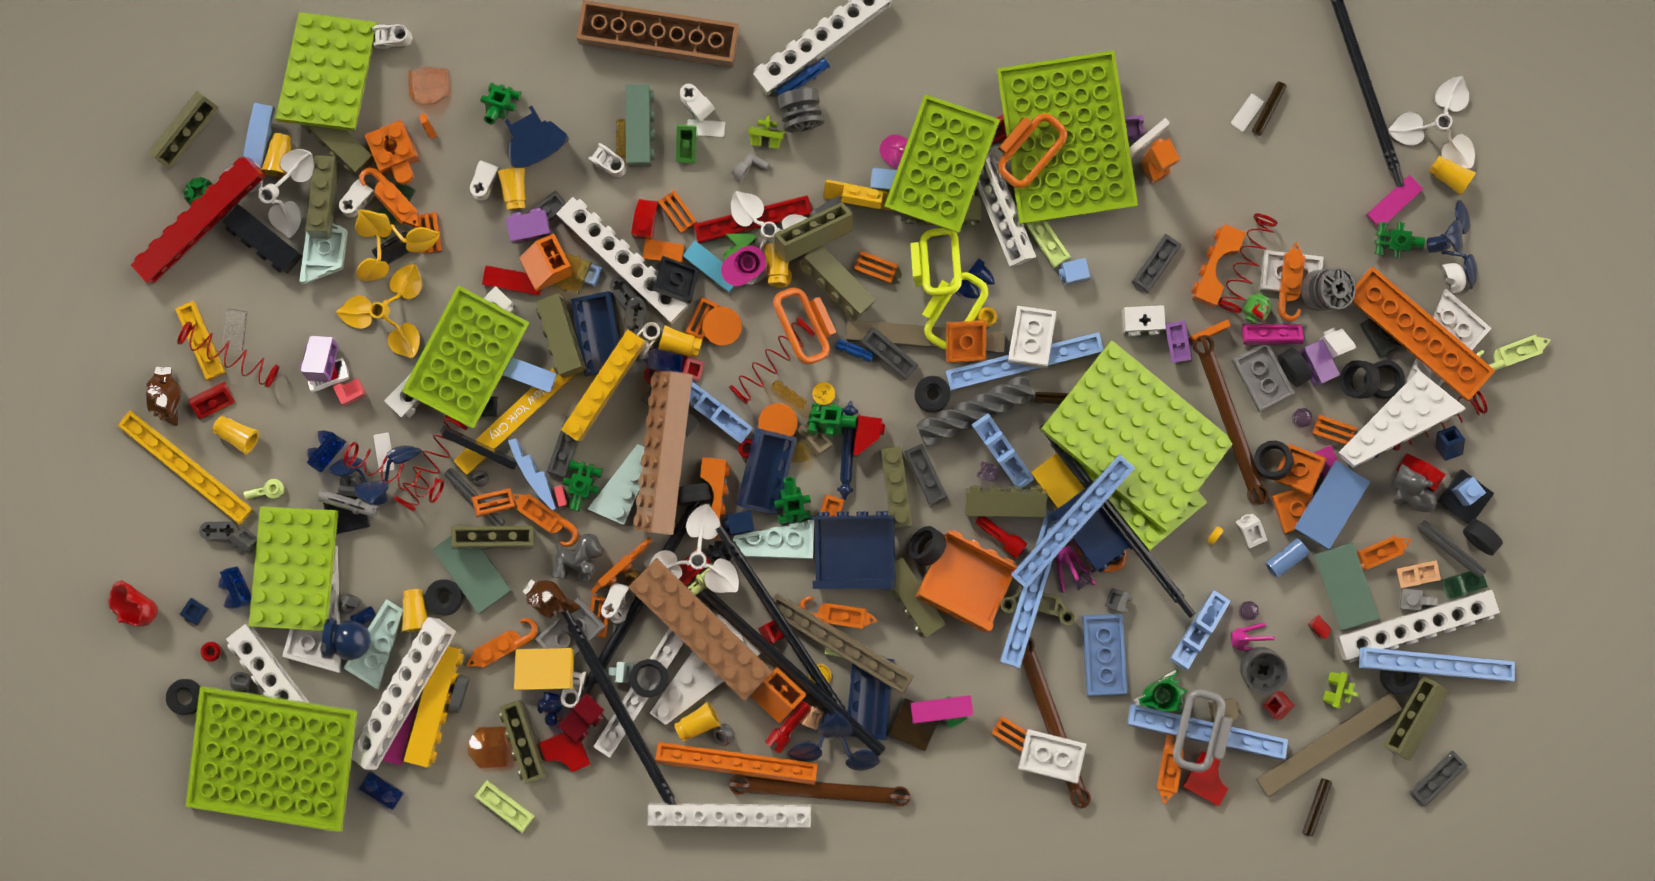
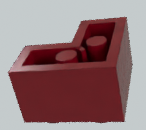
[558,693,604,743]

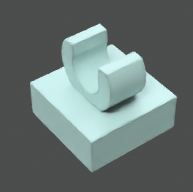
[608,662,633,683]

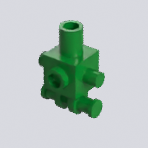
[480,83,522,125]
[1374,222,1425,259]
[807,403,857,438]
[562,460,603,512]
[774,477,811,525]

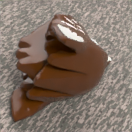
[146,367,181,426]
[523,579,581,619]

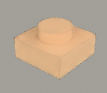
[799,705,825,730]

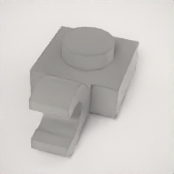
[1399,588,1438,610]

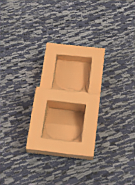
[1397,560,1441,588]

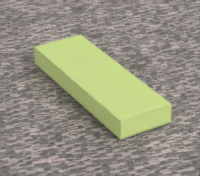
[1024,221,1071,268]
[474,780,535,833]

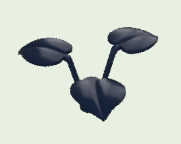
[1427,200,1477,289]
[329,445,423,505]
[787,712,881,771]

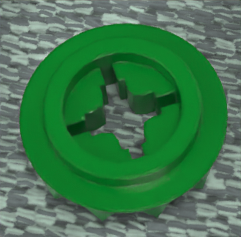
[183,177,213,206]

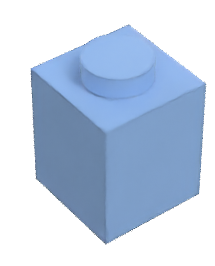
[1059,258,1090,285]
[1451,477,1486,506]

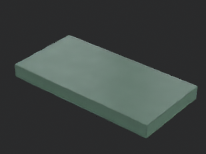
[432,536,512,614]
[1314,542,1380,631]

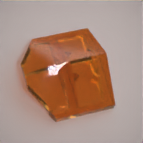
[408,67,450,104]
[468,726,507,768]

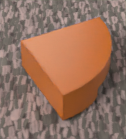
[419,113,437,139]

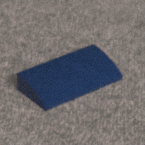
[571,291,621,377]
[736,428,797,515]
[847,659,895,740]

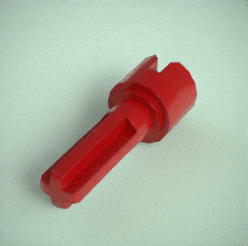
[975,516,1028,559]
[765,701,810,753]

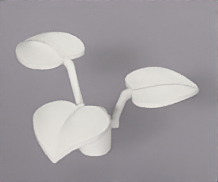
[1389,76,1475,169]
[225,149,314,238]
[731,191,807,285]
[649,504,739,593]

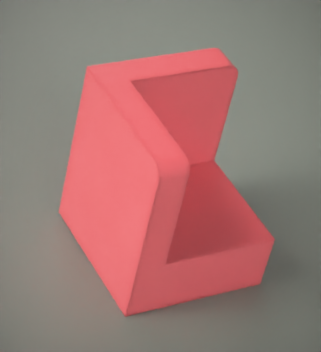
[333,378,367,406]

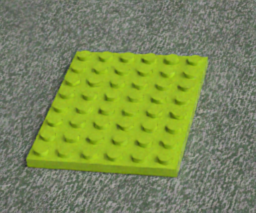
[997,50,1138,224]
[1040,340,1232,533]
[185,686,358,832]

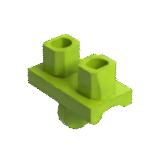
[748,115,785,149]
[1323,671,1359,709]

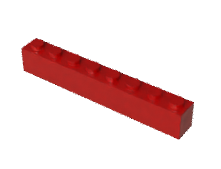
[131,156,266,284]

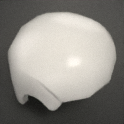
[1441,263,1467,293]

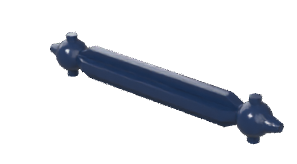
[837,401,858,500]

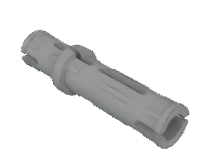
[317,489,379,518]

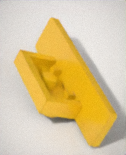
[823,180,896,212]

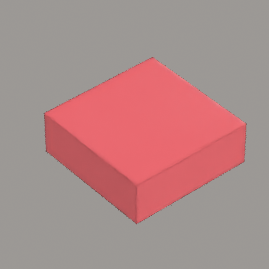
[554,485,568,508]

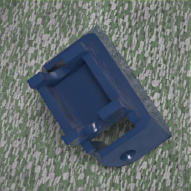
[505,106,569,168]

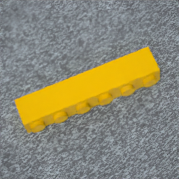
[561,329,647,441]
[404,645,464,767]

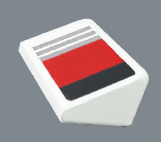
[308,358,349,392]

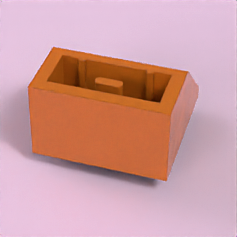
[519,234,572,292]
[750,667,807,724]

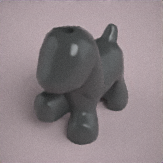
[1390,464,1437,512]
[552,533,604,582]

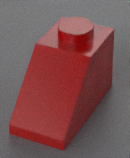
[631,199,658,240]
[853,415,885,457]
[1396,453,1446,492]

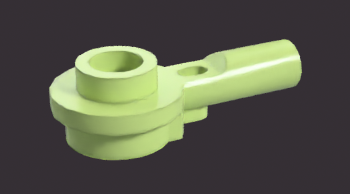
[244,479,284,499]

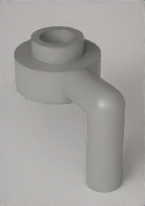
[732,154,770,183]

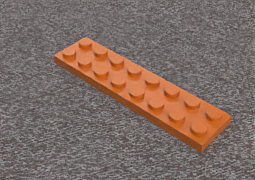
[1352,266,1495,401]

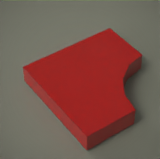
[538,733,591,772]
[1183,751,1228,806]

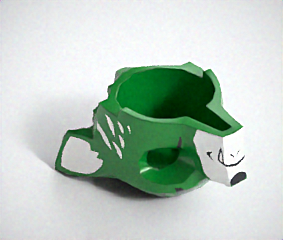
[1134,669,1188,713]

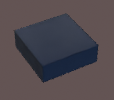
[179,598,209,625]

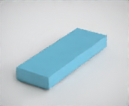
[683,241,735,293]

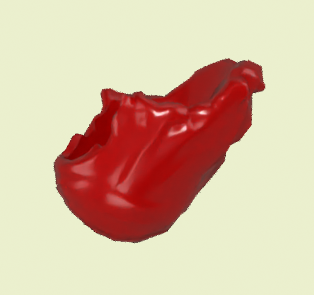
[108,580,158,627]

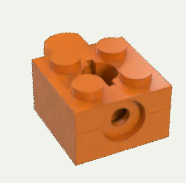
[365,120,420,185]

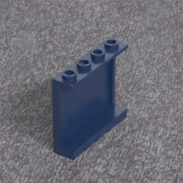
[1050,489,1132,573]
[811,511,896,589]

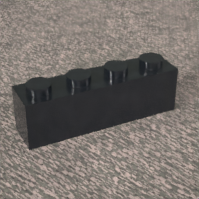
[222,204,303,274]

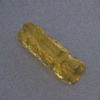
[616,119,626,158]
[771,380,807,409]

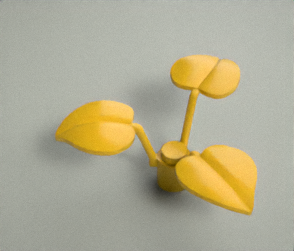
[355,209,440,282]
[336,264,422,358]

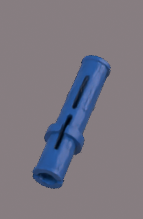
[775,57,830,96]

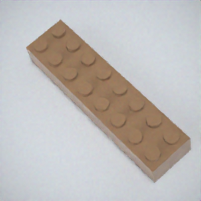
[576,0,740,68]
[633,371,693,535]
[628,558,773,701]

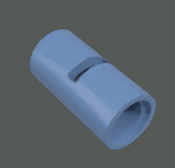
[1265,538,1310,578]

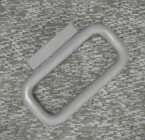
[1173,690,1233,772]

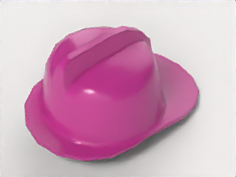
[880,135,908,170]
[721,246,766,286]

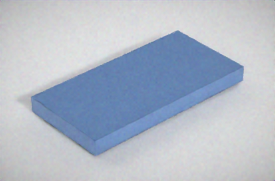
[1294,460,1370,550]
[1082,614,1128,696]

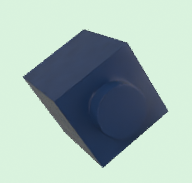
[1435,426,1465,461]
[724,510,755,535]

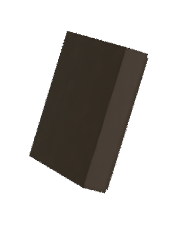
[889,698,939,751]

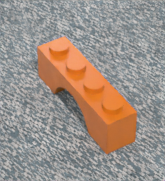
[1140,138,1180,185]
[1191,224,1246,308]
[694,457,730,540]

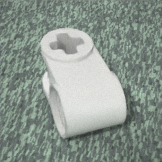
[373,24,412,49]
[680,84,715,122]
[588,143,627,177]
[470,161,500,201]
[339,179,375,218]
[637,322,662,360]
[601,583,636,624]
[561,671,587,708]

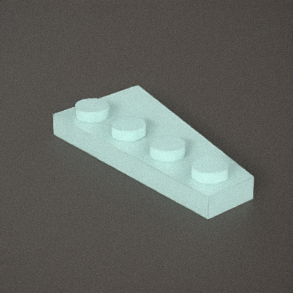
[588,444,645,525]
[733,520,814,560]
[344,599,403,689]

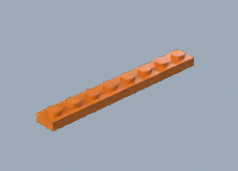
[655,742,818,785]

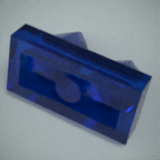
[955,258,995,299]
[644,349,684,373]
[306,430,346,473]
[218,566,252,609]
[359,771,405,810]

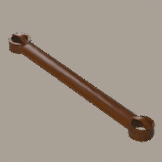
[1193,335,1269,505]
[1022,637,1091,808]
[729,774,910,807]

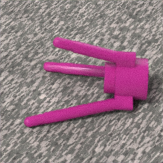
[1054,546,1096,593]
[1231,623,1275,651]

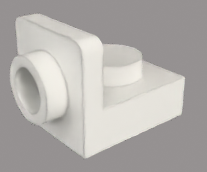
[1236,514,1267,549]

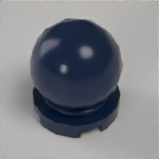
[321,618,371,661]

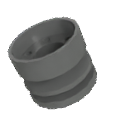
[778,87,824,132]
[1301,267,1356,311]
[1240,647,1288,694]

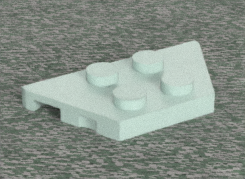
[299,223,348,284]

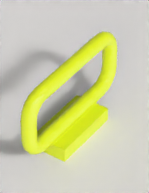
[911,228,962,296]
[922,272,989,350]

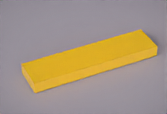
[175,301,226,381]

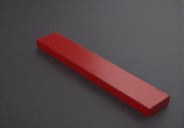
[693,195,812,244]

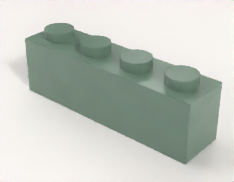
[625,84,655,167]

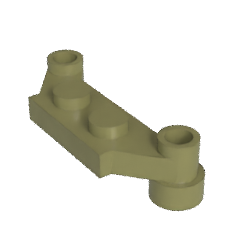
[1000,588,1076,626]

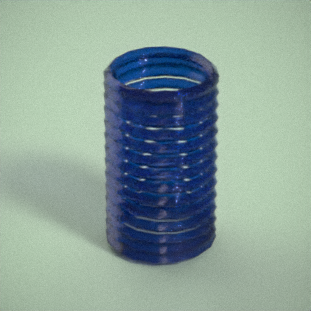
[350,606,376,624]

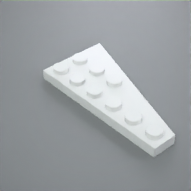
[1405,289,1491,387]
[1338,370,1466,468]
[282,545,341,673]
[650,614,762,724]

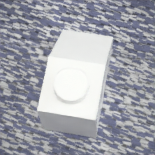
[1320,328,1356,359]

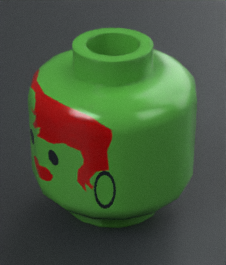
[1242,293,1272,324]

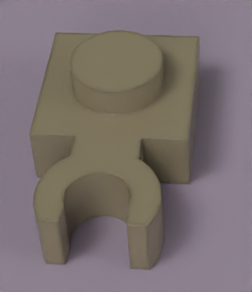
[798,423,833,456]

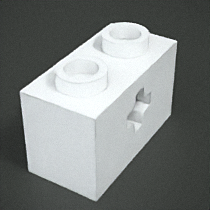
[1122,305,1166,337]

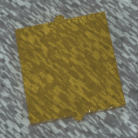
[553,252,592,294]

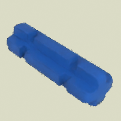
[836,339,874,362]

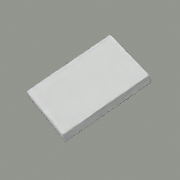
[1260,250,1324,295]
[1008,306,1057,368]
[1018,729,1087,784]

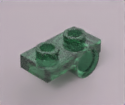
[1441,571,1488,599]

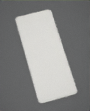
[1231,94,1264,132]
[687,119,725,137]
[373,432,395,472]

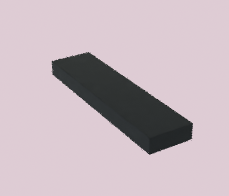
[440,425,517,470]

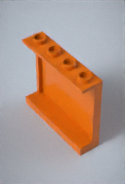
[915,530,1018,634]

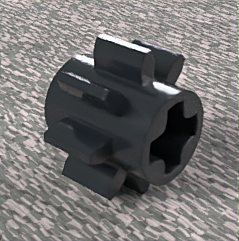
[707,541,731,564]

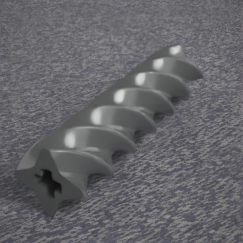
[916,376,1036,446]

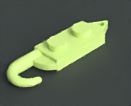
[1476,335,1551,371]

